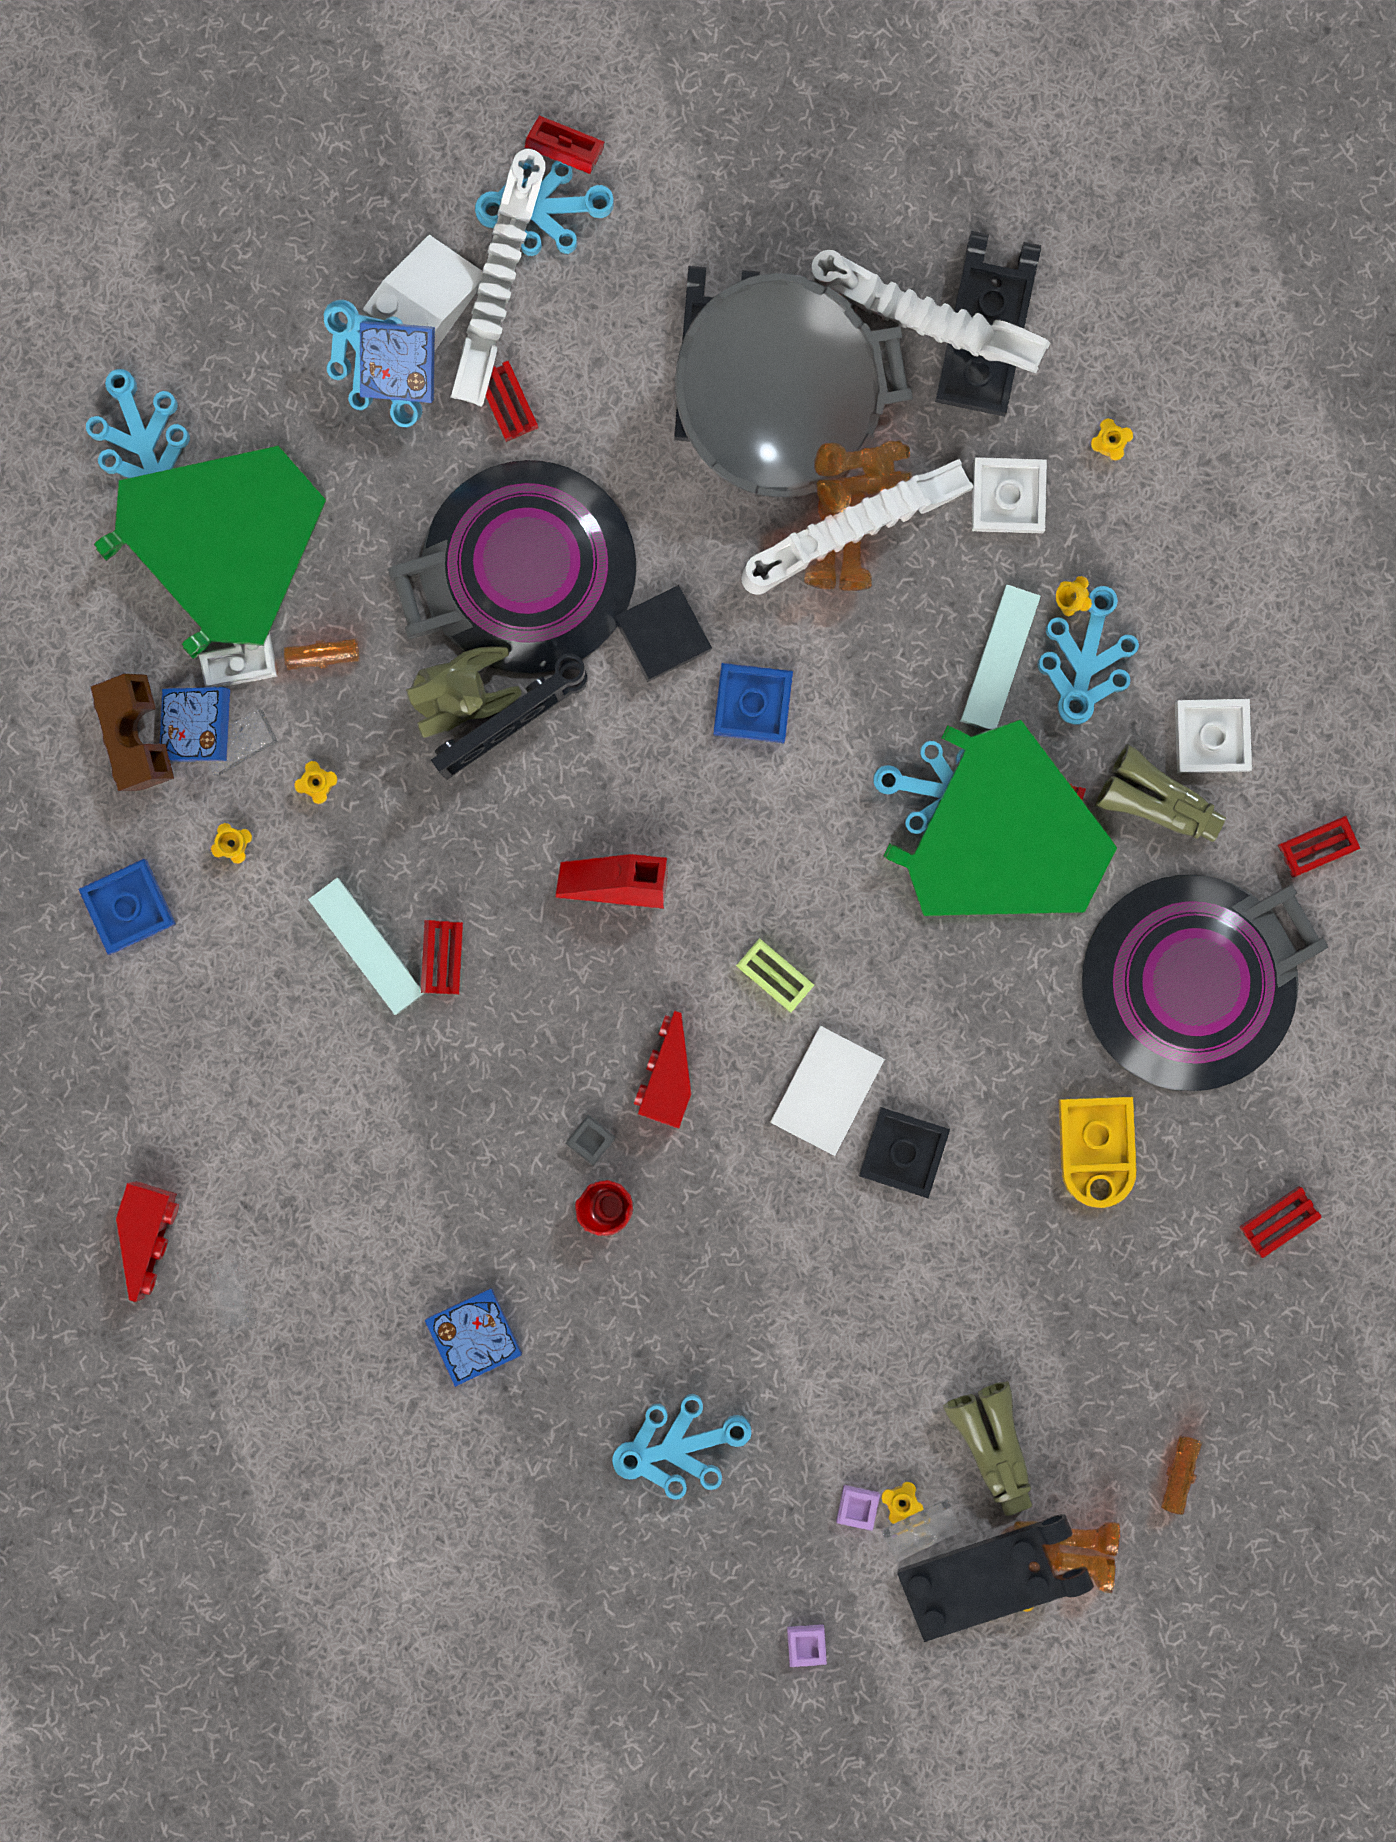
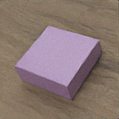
[836,1485,880,1531]
[787,1625,827,1667]

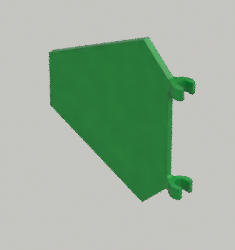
[94,446,326,659]
[883,719,1117,916]

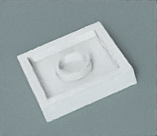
[972,457,1047,533]
[1175,699,1252,774]

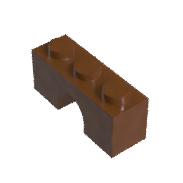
[91,673,175,791]

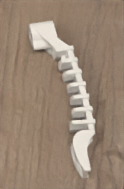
[451,149,545,407]
[812,250,1050,374]
[741,459,974,595]

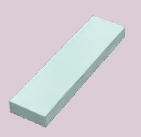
[960,585,1041,731]
[308,878,425,1015]

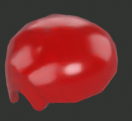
[575,1180,634,1236]

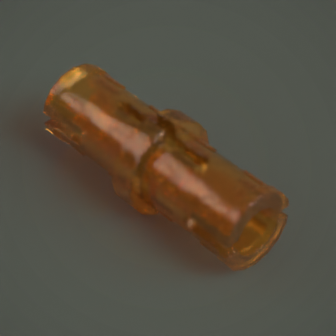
[284,638,360,670]
[1161,1435,1202,1515]

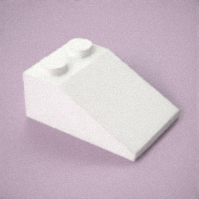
[362,235,483,350]

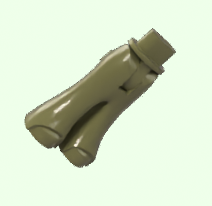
[1095,744,1226,842]
[943,1381,1032,1516]

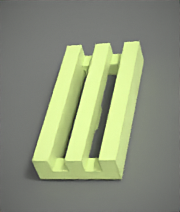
[736,938,814,1013]

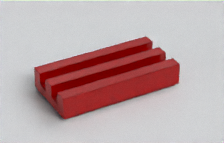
[525,115,605,174]
[485,360,538,442]
[1278,816,1361,878]
[421,920,463,995]
[1239,1186,1322,1258]

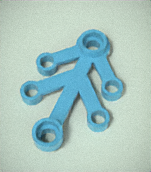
[475,161,614,256]
[324,300,422,427]
[86,369,190,478]
[1037,586,1139,725]
[873,741,964,834]
[612,1394,751,1500]

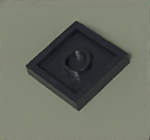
[614,585,712,682]
[858,1107,950,1199]

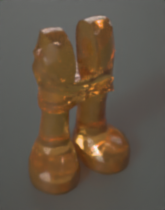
[814,440,912,513]
[804,486,872,591]
[1014,1521,1120,1594]

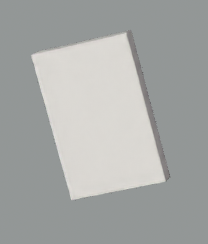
[770,1026,885,1156]

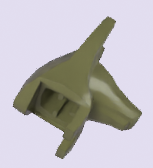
[406,647,522,738]

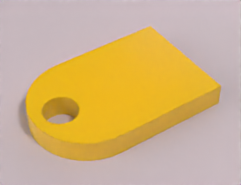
[1059,1097,1136,1208]

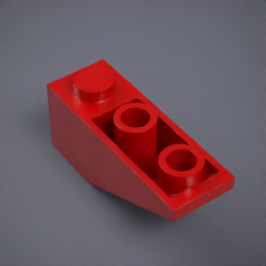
[555,854,668,909]
[634,1011,691,1129]
[116,1181,179,1302]

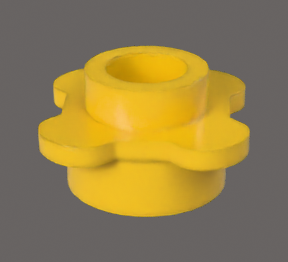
[1091,418,1133,461]
[1056,576,1092,616]
[294,761,338,804]
[211,823,252,864]
[881,1482,923,1525]

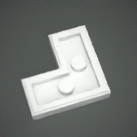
[199,633,278,687]

